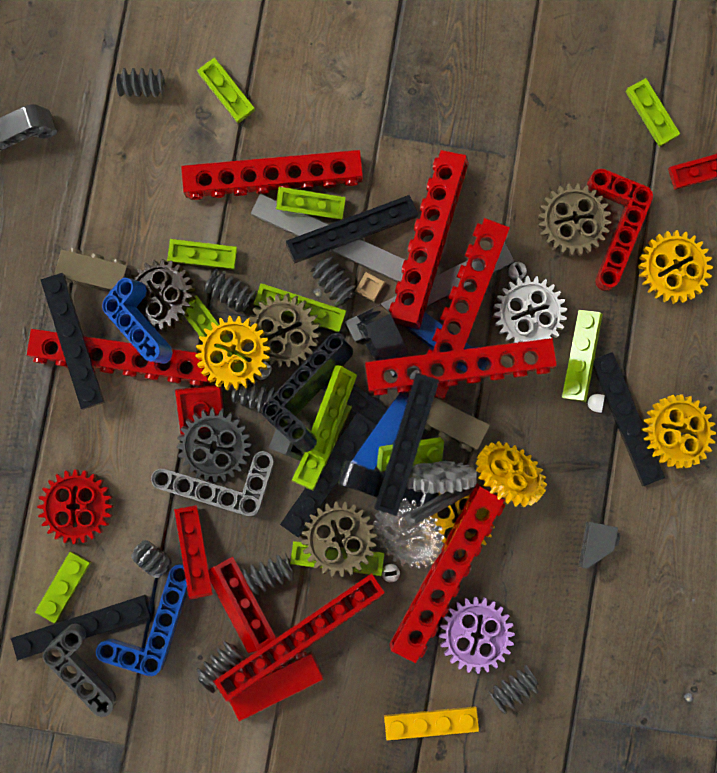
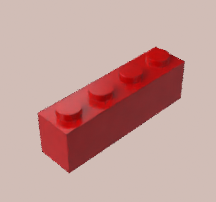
[208,557,276,653]
[229,650,324,721]

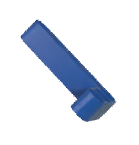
[96,564,188,676]

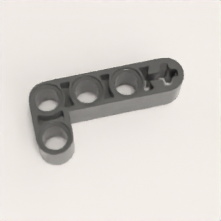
[0,104,57,151]
[43,624,116,717]

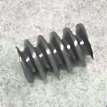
[116,68,165,97]
[310,256,356,307]
[205,268,256,313]
[231,381,275,413]
[242,552,293,595]
[196,641,247,694]
[487,665,539,714]

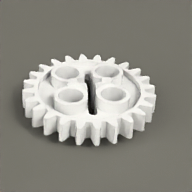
[493,276,567,343]

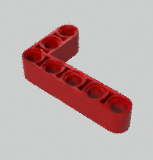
[587,169,653,291]

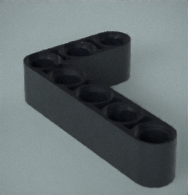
[262,333,353,452]
[338,460,440,509]

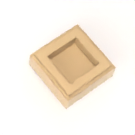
[355,272,385,303]

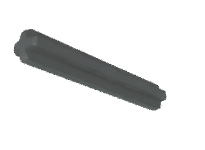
[405,486,475,526]

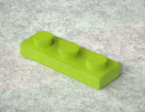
[197,57,255,124]
[625,78,680,147]
[275,187,346,219]
[167,239,237,270]
[377,437,445,471]
[35,551,91,624]

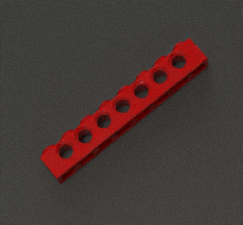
[181,150,363,200]
[389,150,469,330]
[427,218,510,400]
[26,329,210,387]
[365,338,557,396]
[389,483,505,663]
[213,573,385,702]

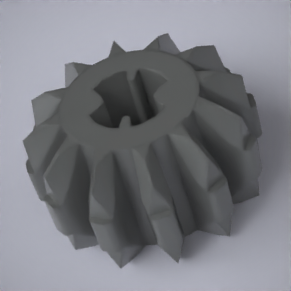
[131,540,172,578]

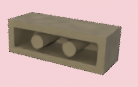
[54,248,131,292]
[424,397,490,452]

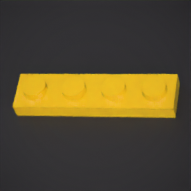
[384,706,479,740]

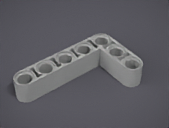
[151,451,275,516]

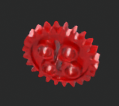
[37,469,114,544]

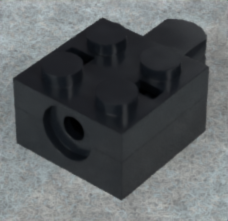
[356,304,409,378]

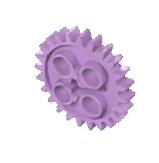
[439,596,515,674]

